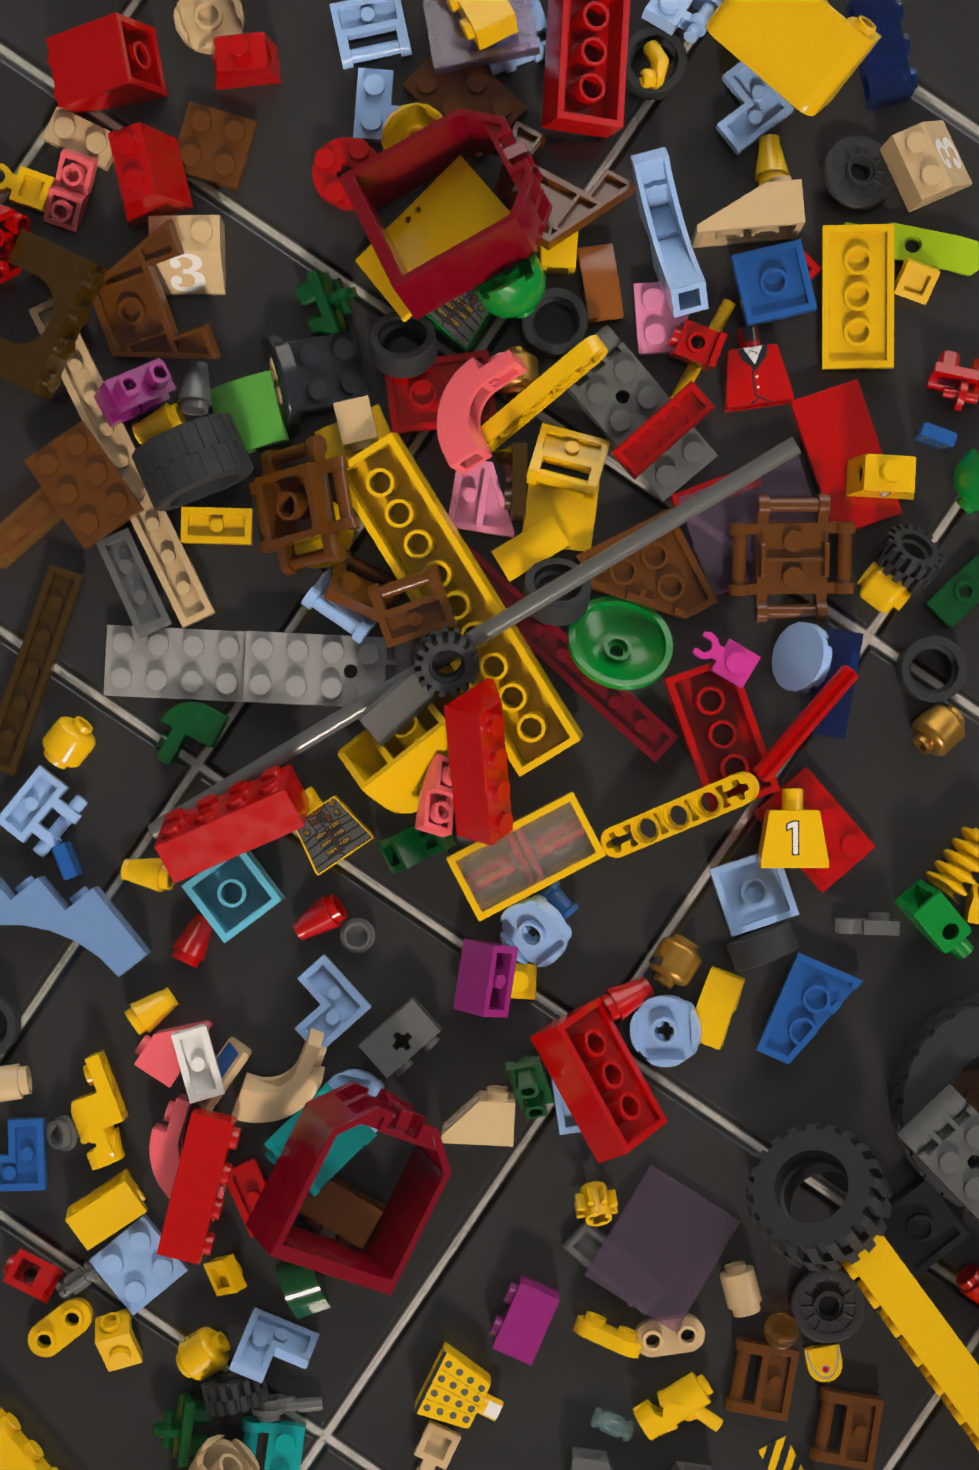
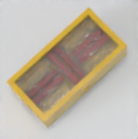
[446,791,606,922]

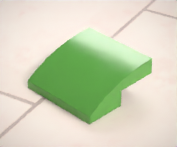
[211,370,289,453]

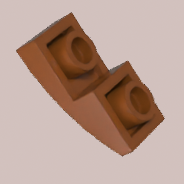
[577,243,624,323]

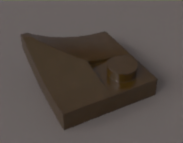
[494,443,527,523]

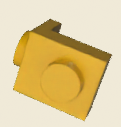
[95,1309,143,1372]

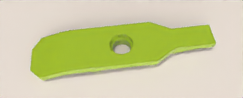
[845,222,979,276]

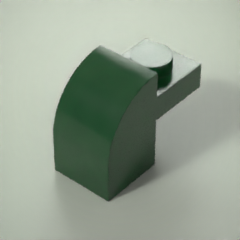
[155,702,231,765]
[376,823,457,875]
[275,1228,331,1319]

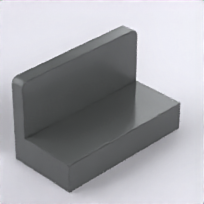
[358,671,436,746]

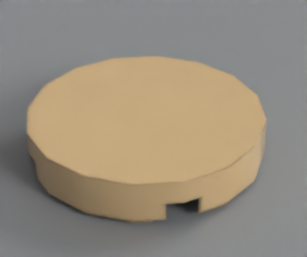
[173,0,245,55]

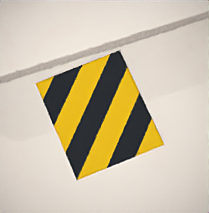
[758,1436,804,1470]

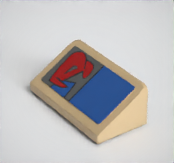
[198,1037,252,1111]

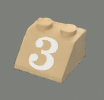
[880,120,972,213]
[148,215,226,296]
[441,1085,515,1147]

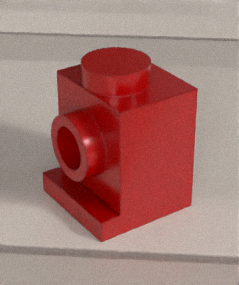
[667,319,727,371]
[3,1248,64,1304]

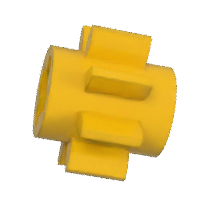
[574,1181,618,1226]

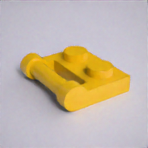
[527,423,610,501]

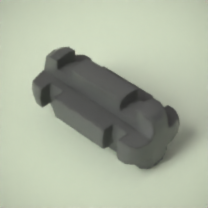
[55,1262,99,1300]

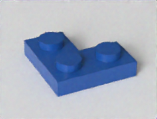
[0,1117,48,1192]

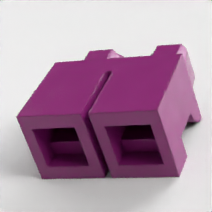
[94,358,176,428]

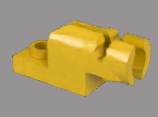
[71,1050,129,1170]

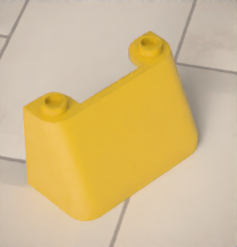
[705,0,882,116]

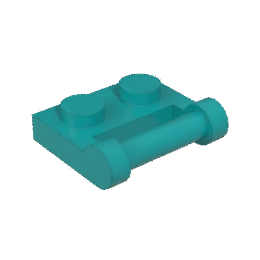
[241,1416,307,1470]

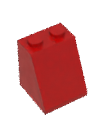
[46,12,168,114]
[107,122,193,228]

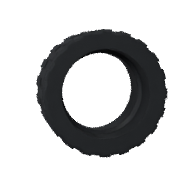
[132,413,254,511]

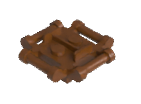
[248,434,360,576]
[728,494,856,622]

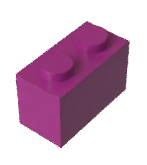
[453,939,518,1018]
[489,1275,560,1366]

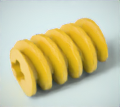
[925,827,979,905]

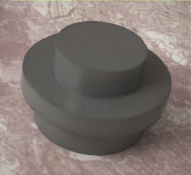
[340,918,375,953]
[46,1115,79,1151]

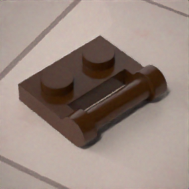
[324,549,400,623]
[367,563,457,648]
[723,1336,800,1422]
[808,1386,884,1470]

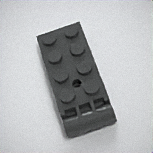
[566,325,718,504]
[897,1084,979,1220]

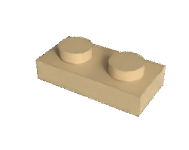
[42,106,113,171]

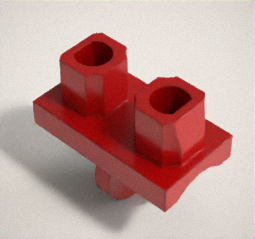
[926,350,979,411]

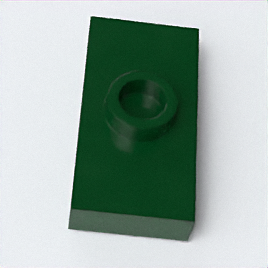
[924,555,979,629]

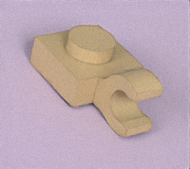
[414,1419,461,1470]

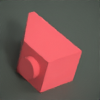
[134,1020,213,1088]

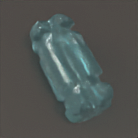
[590,1407,634,1441]

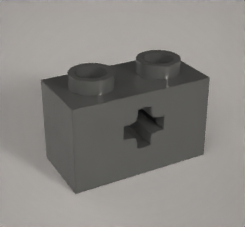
[359,995,441,1078]

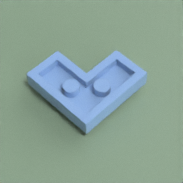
[716,61,794,156]
[353,68,400,143]
[294,954,371,1047]
[229,1307,320,1383]

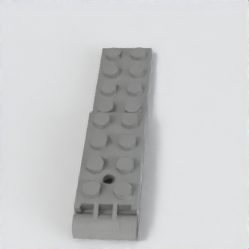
[104,625,420,707]

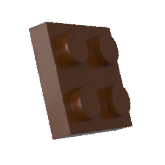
[178,101,258,192]

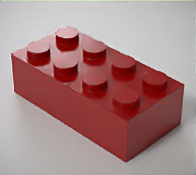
[541,0,630,138]
[662,661,780,812]
[154,764,309,883]

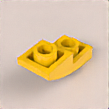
[696,966,745,1050]

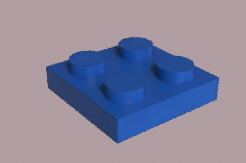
[730,239,817,327]

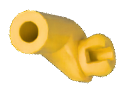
[639,40,669,90]

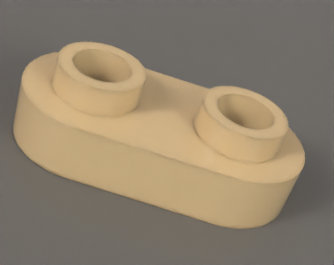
[635,1313,705,1357]

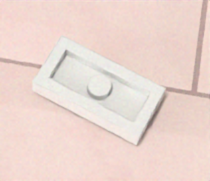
[171,1023,225,1104]

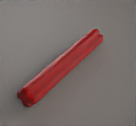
[753,665,858,782]

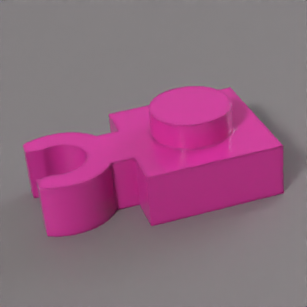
[692,631,761,688]

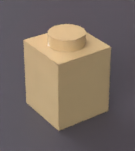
[333,395,379,453]

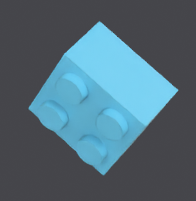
[182,851,286,943]

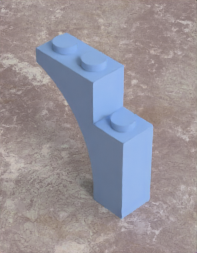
[630,147,709,318]

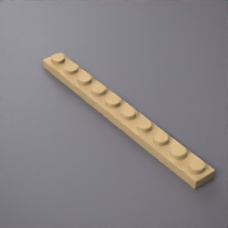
[29,298,216,628]

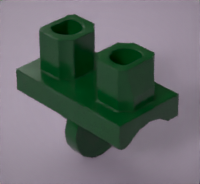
[295,269,358,336]
[505,1055,555,1119]
[152,1392,212,1467]

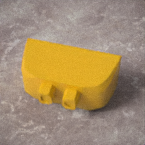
[338,666,467,814]

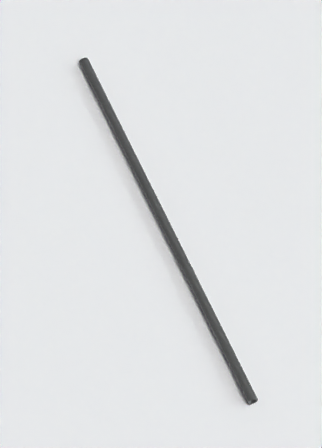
[148,437,801,839]

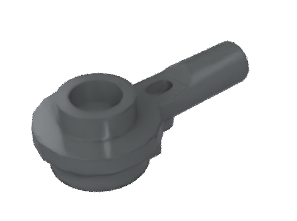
[251,1393,323,1422]

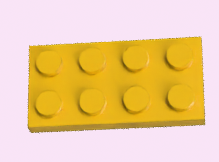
[822,224,894,370]

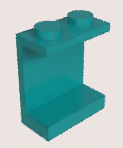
[264,1082,377,1197]

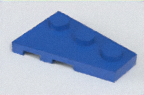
[755,952,863,1064]

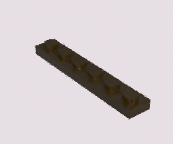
[0,564,86,776]

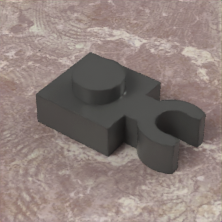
[834,912,900,936]

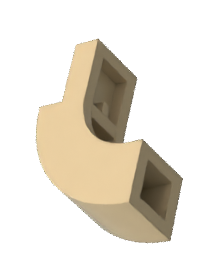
[231,1028,327,1123]

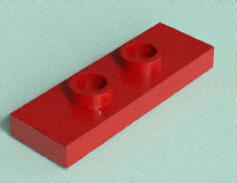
[611,381,715,480]

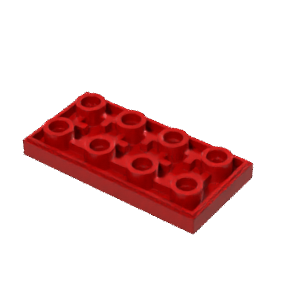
[789,379,902,536]

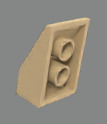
[691,175,806,248]

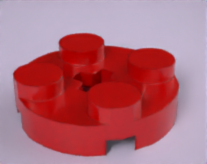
[312,137,377,211]

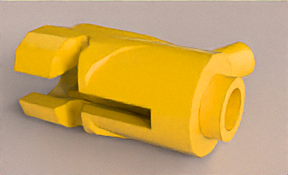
[633,1372,723,1441]

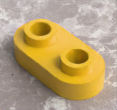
[28,1297,93,1357]
[573,1311,643,1358]

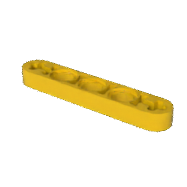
[481,335,608,453]
[600,771,760,858]

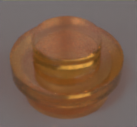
[763,1313,799,1349]

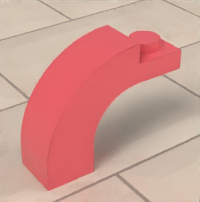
[437,350,528,474]
[149,1093,227,1221]

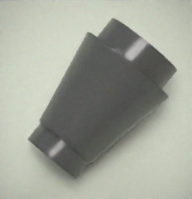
[177,361,212,416]

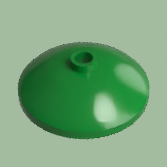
[567,595,673,690]

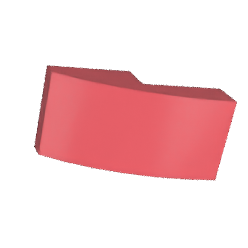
[43,148,99,232]
[415,754,454,837]

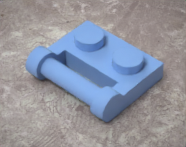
[329,0,412,70]
[301,566,378,644]

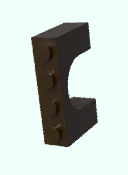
[0,229,107,400]

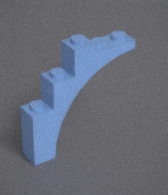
[0,875,152,977]

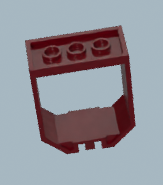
[339,108,553,320]
[246,1081,451,1295]

